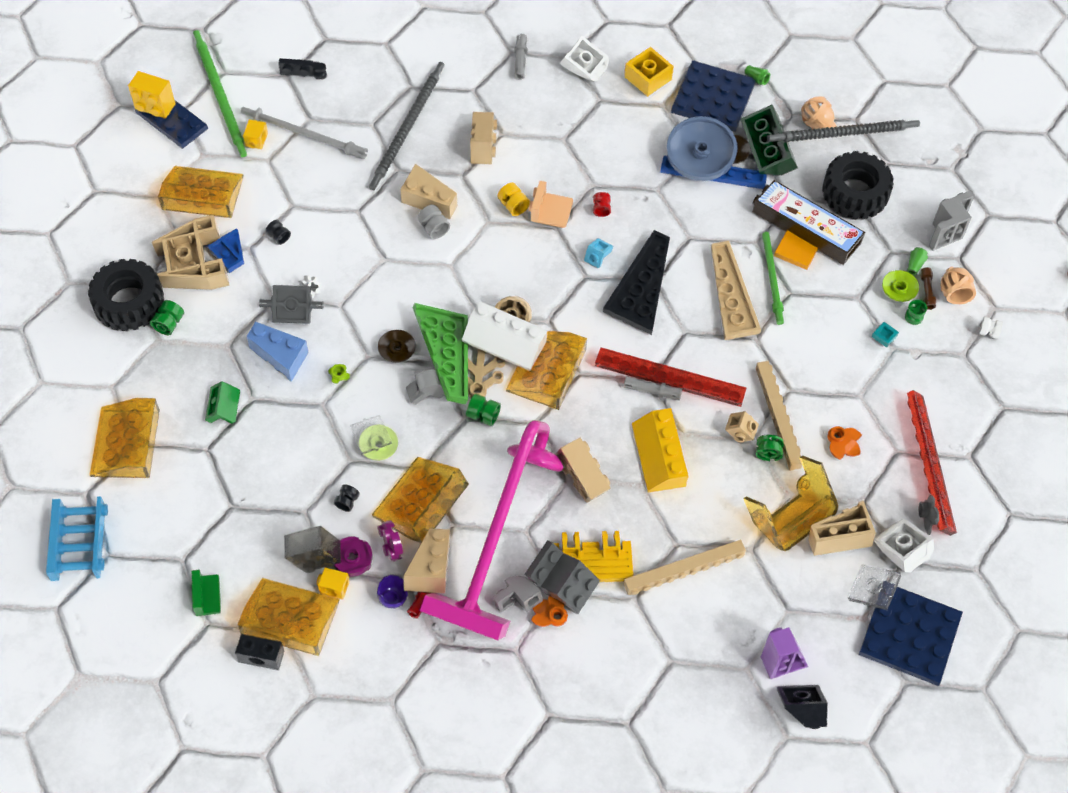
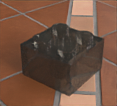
[284,526,341,573]

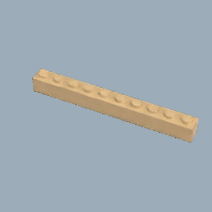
[756,361,804,470]
[623,540,746,595]

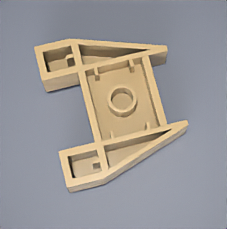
[152,215,229,290]

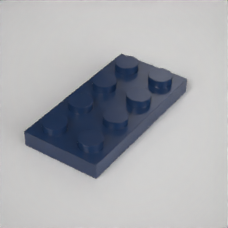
[134,100,208,149]

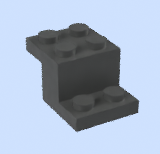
[525,540,600,614]

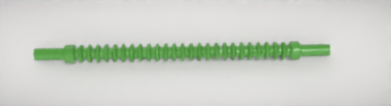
[193,30,247,157]

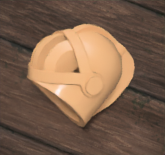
[801,96,836,129]
[941,267,976,305]

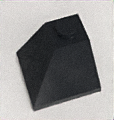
[777,685,828,729]

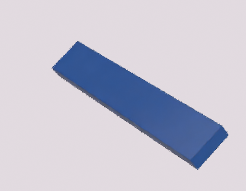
[660,155,767,189]

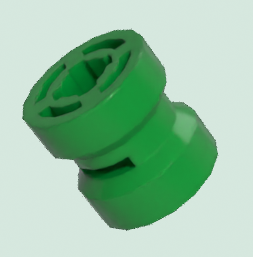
[905,299,927,325]

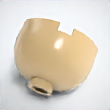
[495,296,532,323]

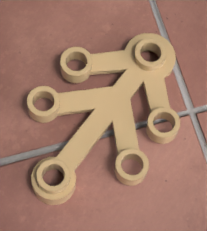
[468,349,505,398]

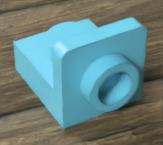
[584,238,613,268]

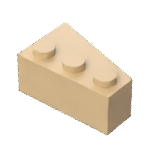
[470,112,497,164]
[400,164,457,219]
[555,437,611,503]
[808,501,876,556]
[404,528,450,593]

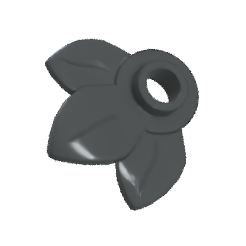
[918,495,939,535]

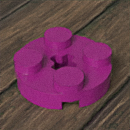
[377,520,403,561]
[332,536,373,577]

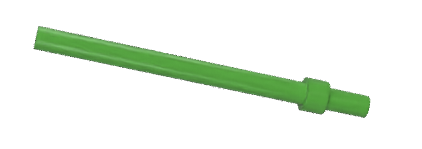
[762,232,784,325]

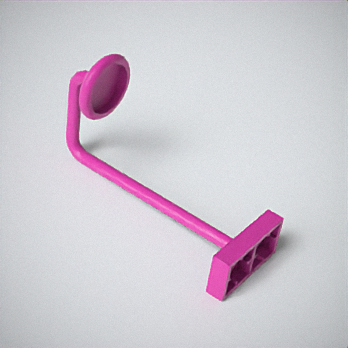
[420,420,564,641]

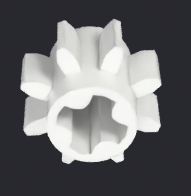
[298,275,321,298]

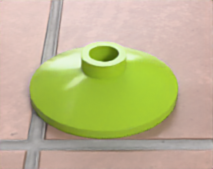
[882,270,919,302]

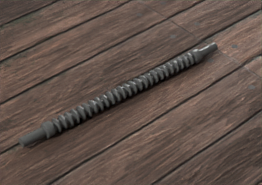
[369,62,445,191]
[767,120,920,142]

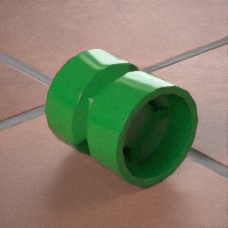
[150,300,185,336]
[466,394,501,427]

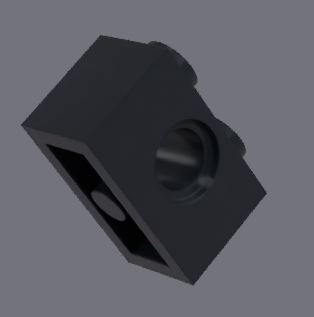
[235,634,285,671]

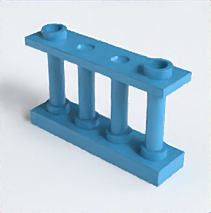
[46,496,108,581]

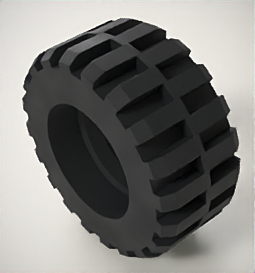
[822,151,894,220]
[88,259,164,331]

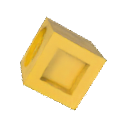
[243,119,268,149]
[316,567,350,600]

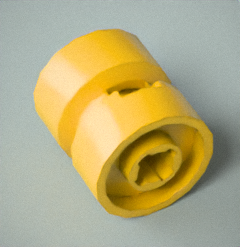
[497,182,530,216]

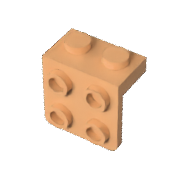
[529,181,573,228]

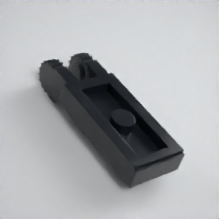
[278,58,327,80]

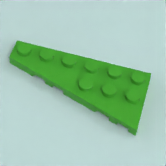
[412,303,468,405]

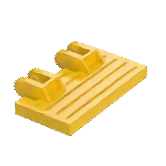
[554,531,633,582]

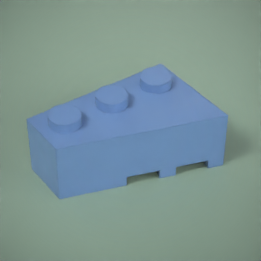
[247,322,309,382]

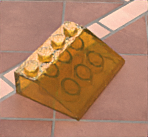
[158,166,244,218]
[506,331,587,410]
[90,398,160,478]
[372,457,469,543]
[237,578,340,656]

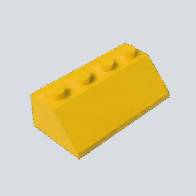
[632,408,688,493]

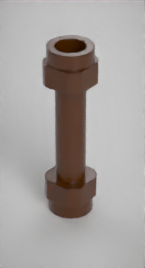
[920,267,936,310]

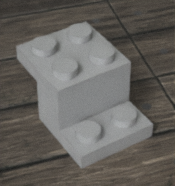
[929,190,975,251]

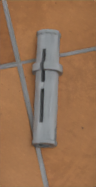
[514,34,528,80]
[624,376,682,401]

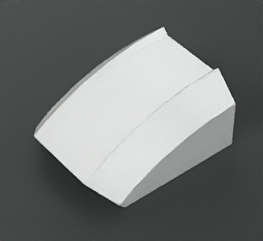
[560,36,609,81]
[874,519,934,573]

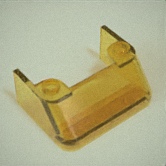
[743,455,838,551]

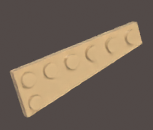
[711,241,761,340]

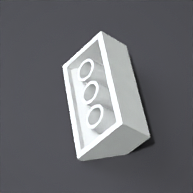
[462,301,547,371]

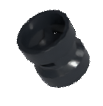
[265,220,291,245]
[333,484,360,512]

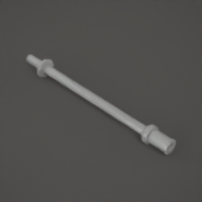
[240,106,368,159]

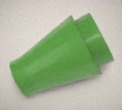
[744,65,771,85]
[907,247,928,275]

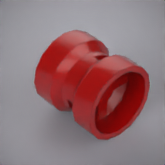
[593,192,611,217]

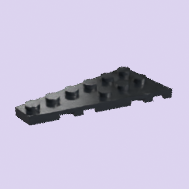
[603,230,670,335]

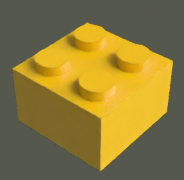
[624,47,674,97]
[128,71,176,119]

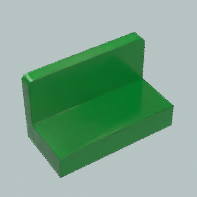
[205,381,240,424]
[191,569,221,616]

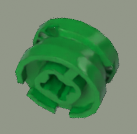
[756,435,784,462]

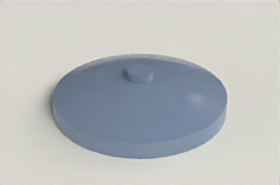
[666,116,737,181]

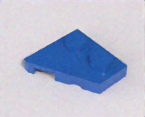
[208,228,244,273]

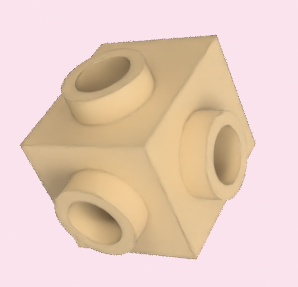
[725,411,759,442]

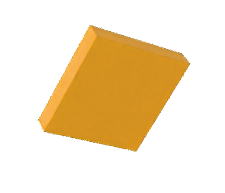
[774,230,818,270]

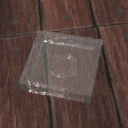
[848,564,902,610]

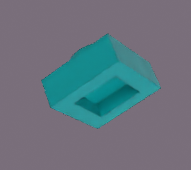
[872,322,899,348]

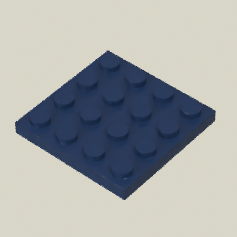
[671,60,756,132]
[859,582,963,686]

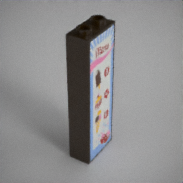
[752,180,866,265]

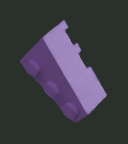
[761,627,808,679]

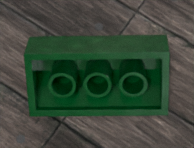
[741,104,798,175]

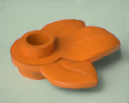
[827,426,862,460]
[531,596,568,627]

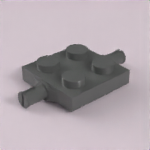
[259,285,324,324]

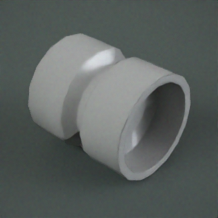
[417,205,451,239]

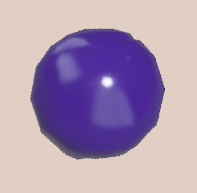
[377,575,408,609]

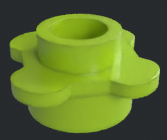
[328,364,350,384]

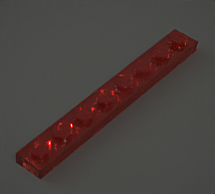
[595,347,747,407]
[907,390,957,536]

